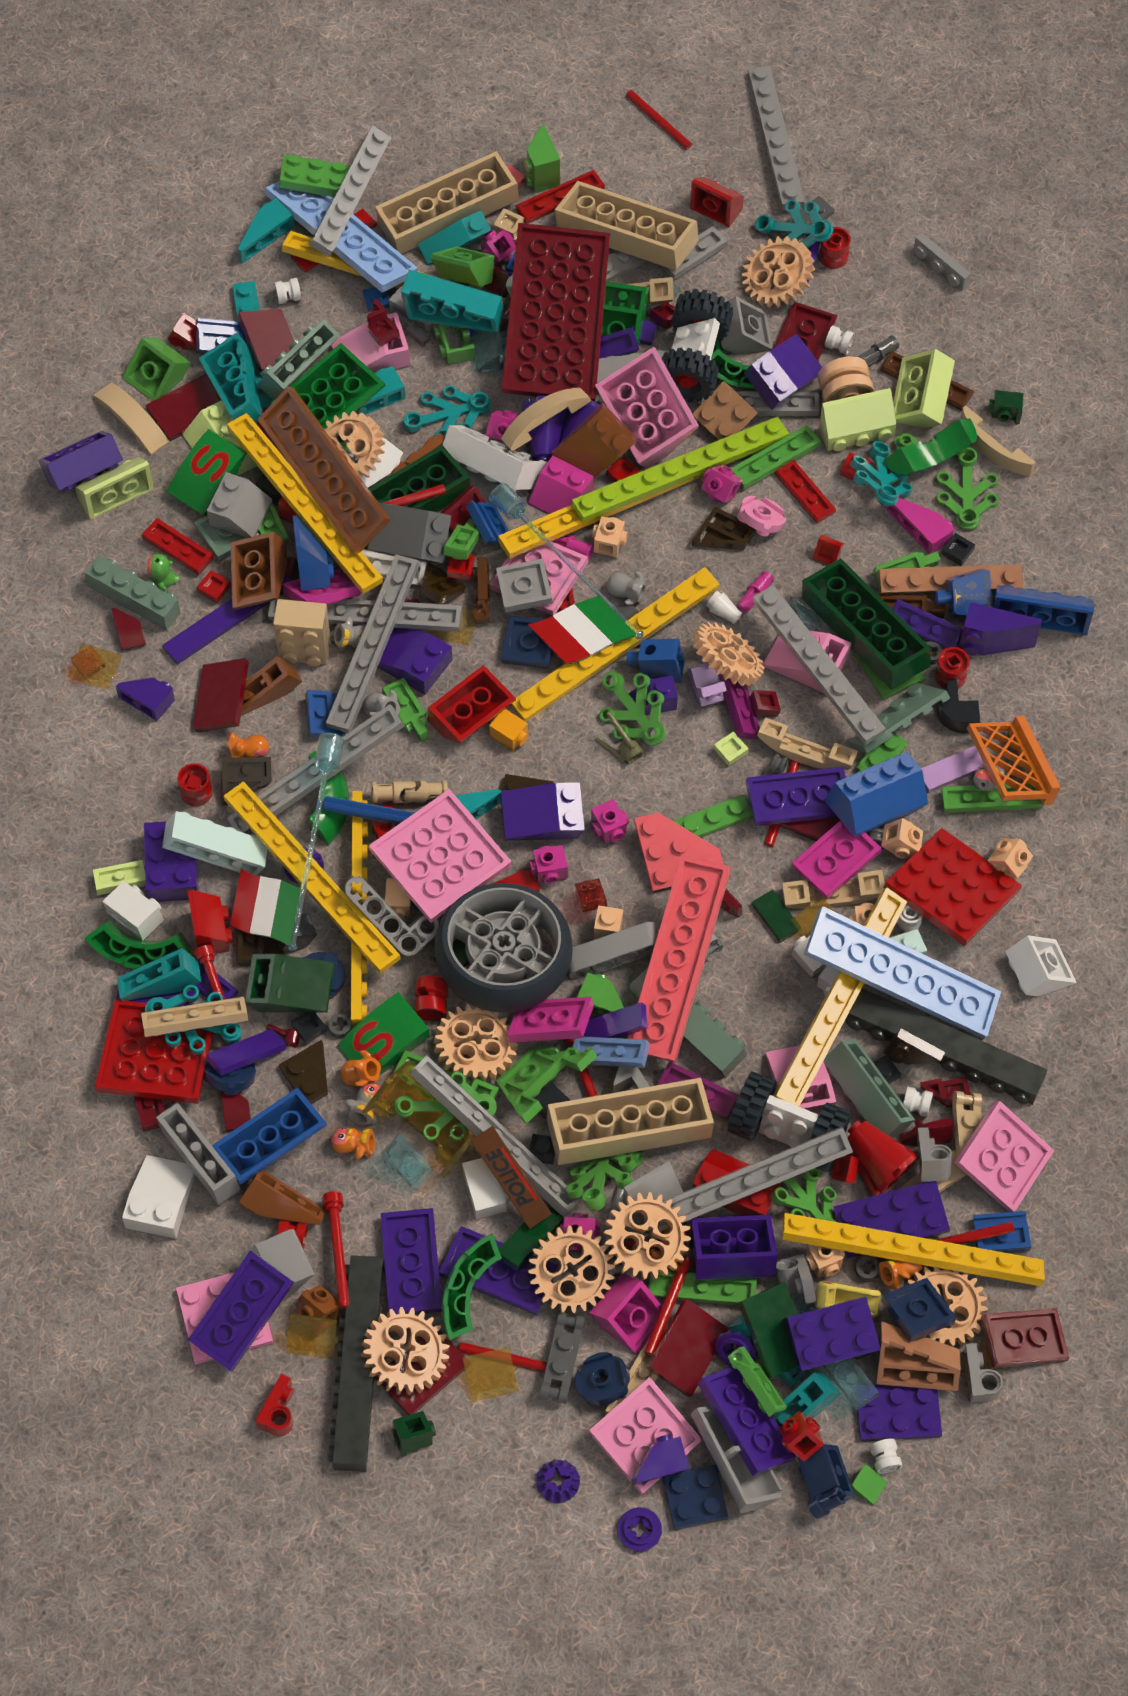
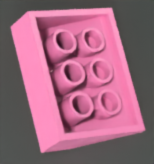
[595,347,699,468]

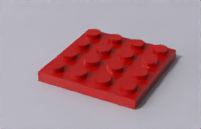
[883,828,1022,947]
[95,999,214,1104]

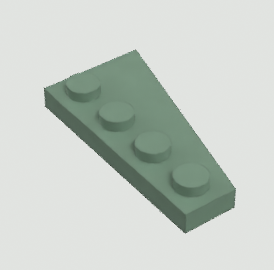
[848,683,950,754]

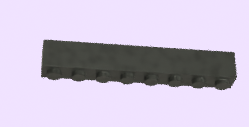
[844,988,1048,1105]
[328,1255,384,1472]

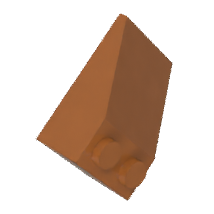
[551,402,636,479]
[231,532,288,610]

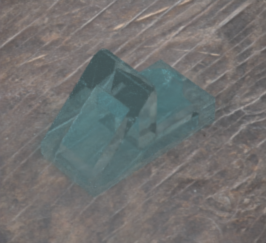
[381,1133,433,1189]

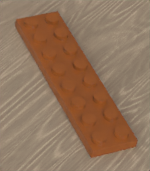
[257,386,391,553]

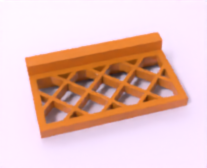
[967,716,1061,805]

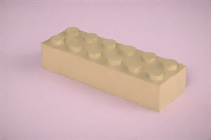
[375,151,519,254]
[555,181,699,270]
[546,1078,714,1165]

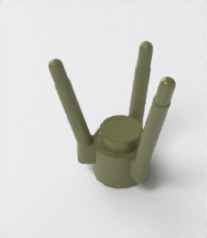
[595,711,644,764]

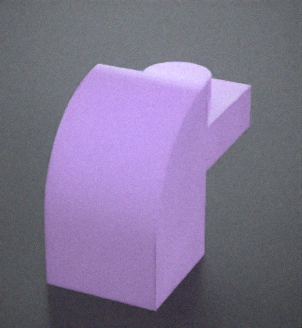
[687,662,727,707]

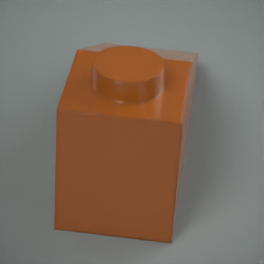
[241,656,303,716]
[239,1170,326,1225]

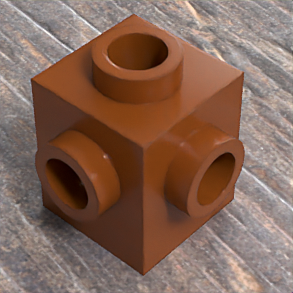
[295,1285,341,1333]

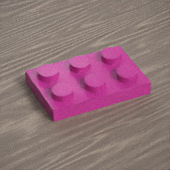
[282,567,362,604]
[792,820,882,900]
[507,997,594,1043]

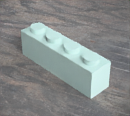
[162,811,267,876]

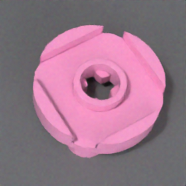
[737,496,786,536]

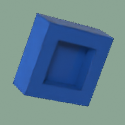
[363,287,390,312]

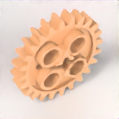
[742,236,815,308]
[324,411,385,480]
[692,622,765,686]
[434,1004,518,1083]
[603,1192,691,1280]
[528,1225,615,1313]
[907,1267,988,1347]
[361,1307,449,1395]

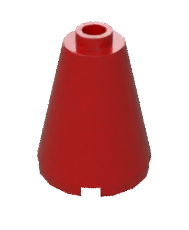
[847,1120,919,1193]

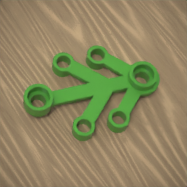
[936,447,999,530]
[599,671,666,746]
[394,1072,497,1141]
[566,1154,637,1211]
[771,1168,837,1222]

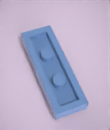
[573,1037,650,1068]

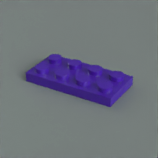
[745,767,846,826]
[834,1181,950,1258]
[380,1208,442,1315]
[439,1226,558,1315]
[188,1251,295,1371]
[697,1367,796,1477]

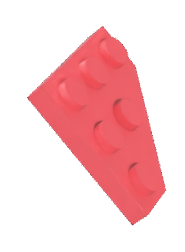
[634,813,724,892]

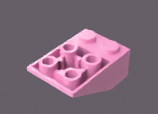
[332,312,410,373]
[763,631,851,693]
[765,1045,836,1117]

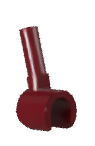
[267,1023,300,1048]

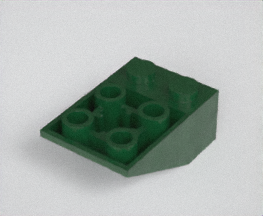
[245,954,335,1013]

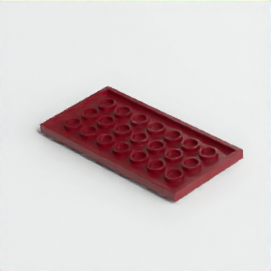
[501,223,610,402]

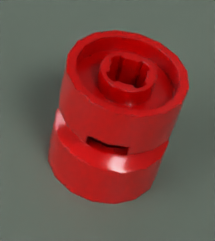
[819,227,851,269]
[935,647,970,689]
[177,763,213,807]
[413,975,448,1021]

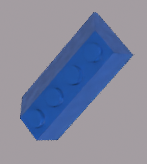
[993,585,1094,635]
[825,752,928,837]
[212,1088,327,1185]

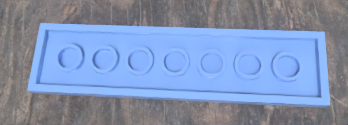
[265,181,418,292]
[804,907,1001,1039]

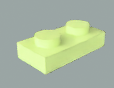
[93,860,146,895]

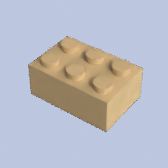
[273,599,331,667]

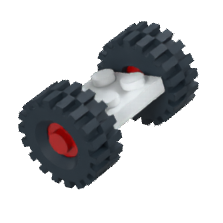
[661,289,733,402]
[727,1071,852,1173]

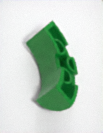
[711,349,755,389]
[884,418,977,475]
[308,748,350,846]
[84,920,191,969]
[441,1233,502,1340]

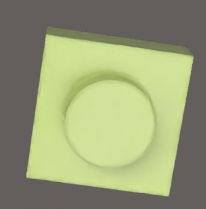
[714,731,749,766]

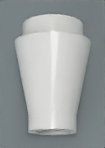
[706,591,743,624]

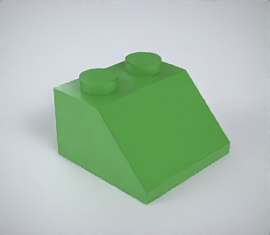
[524,125,560,193]
[431,246,495,289]
[122,337,191,401]

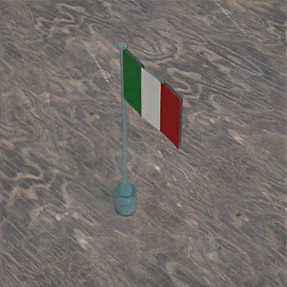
[489,483,644,665]
[230,733,344,951]

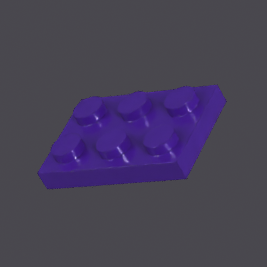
[855,1385,942,1441]

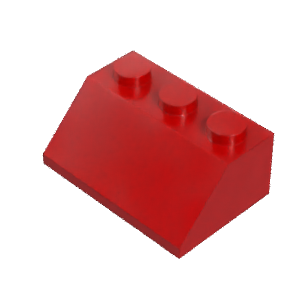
[427,665,516,744]
[692,1149,784,1216]

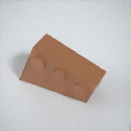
[876,1321,961,1391]

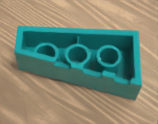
[401,269,504,333]
[199,332,262,423]

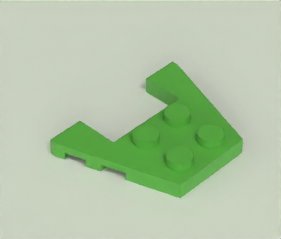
[496,1047,597,1124]

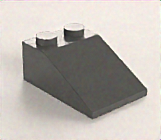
[366,502,451,563]

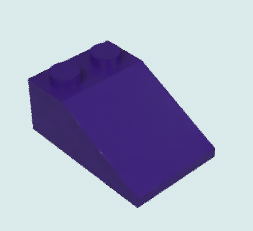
[744,334,822,410]
[959,602,1042,656]
[378,628,453,695]
[500,783,584,840]

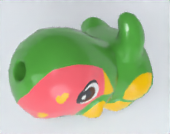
[146,553,180,591]

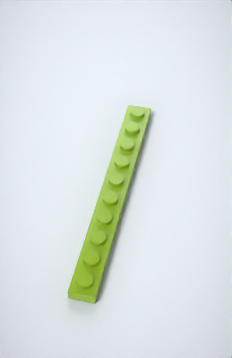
[571,416,789,523]

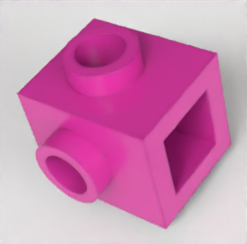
[480,229,516,264]
[485,410,518,443]
[701,465,743,503]
[591,799,629,844]
[529,845,568,884]
[560,1213,601,1253]

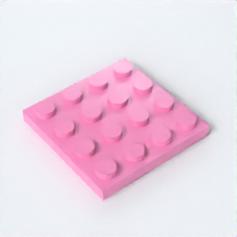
[369,789,511,923]

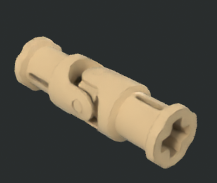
[371,780,448,804]

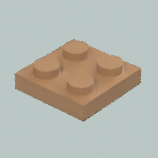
[692,381,758,441]

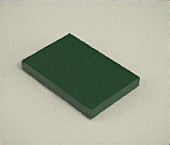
[738,1282,798,1378]

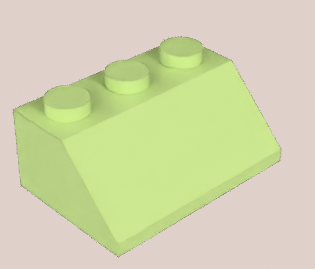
[893,349,955,428]
[819,388,896,451]
[183,401,257,476]
[75,457,154,520]

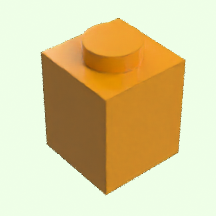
[489,709,529,751]

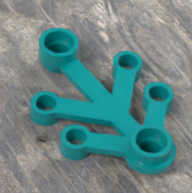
[755,199,833,248]
[404,385,491,436]
[850,441,913,506]
[145,985,242,1055]

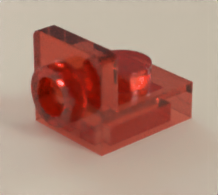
[575,878,607,912]

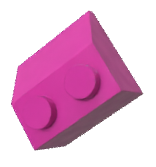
[528,456,594,514]
[590,1274,662,1355]

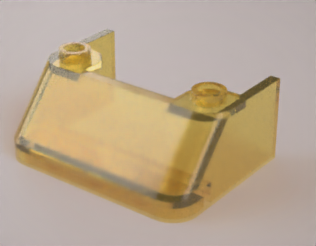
[362,1062,476,1178]

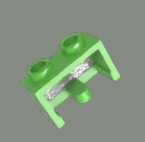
[433,324,475,365]

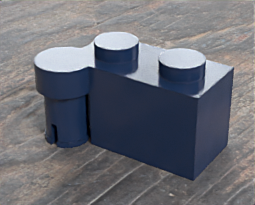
[797,1444,855,1519]

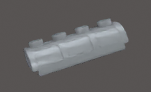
[691,1406,782,1513]

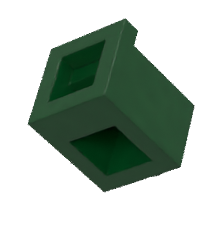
[988,390,1024,424]
[393,1411,436,1457]

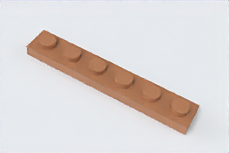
[878,564,1023,595]

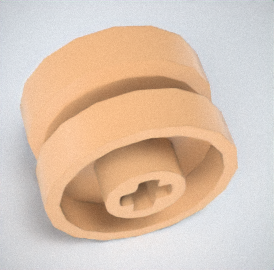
[818,356,875,403]

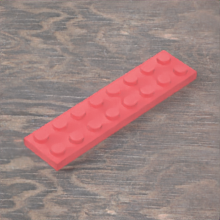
[628,855,731,1063]

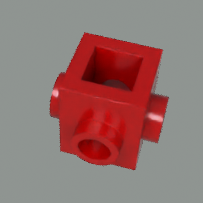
[779,1411,824,1462]

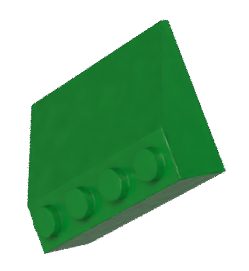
[271,343,386,429]

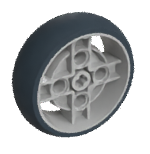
[435,883,573,1013]

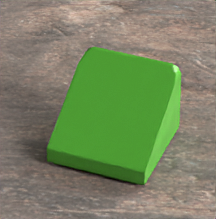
[851,1464,887,1505]

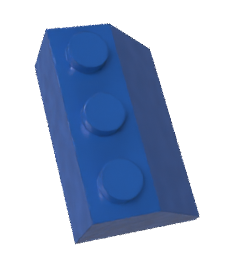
[293,515,334,591]

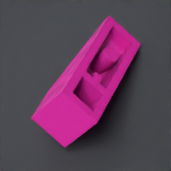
[884,497,954,554]

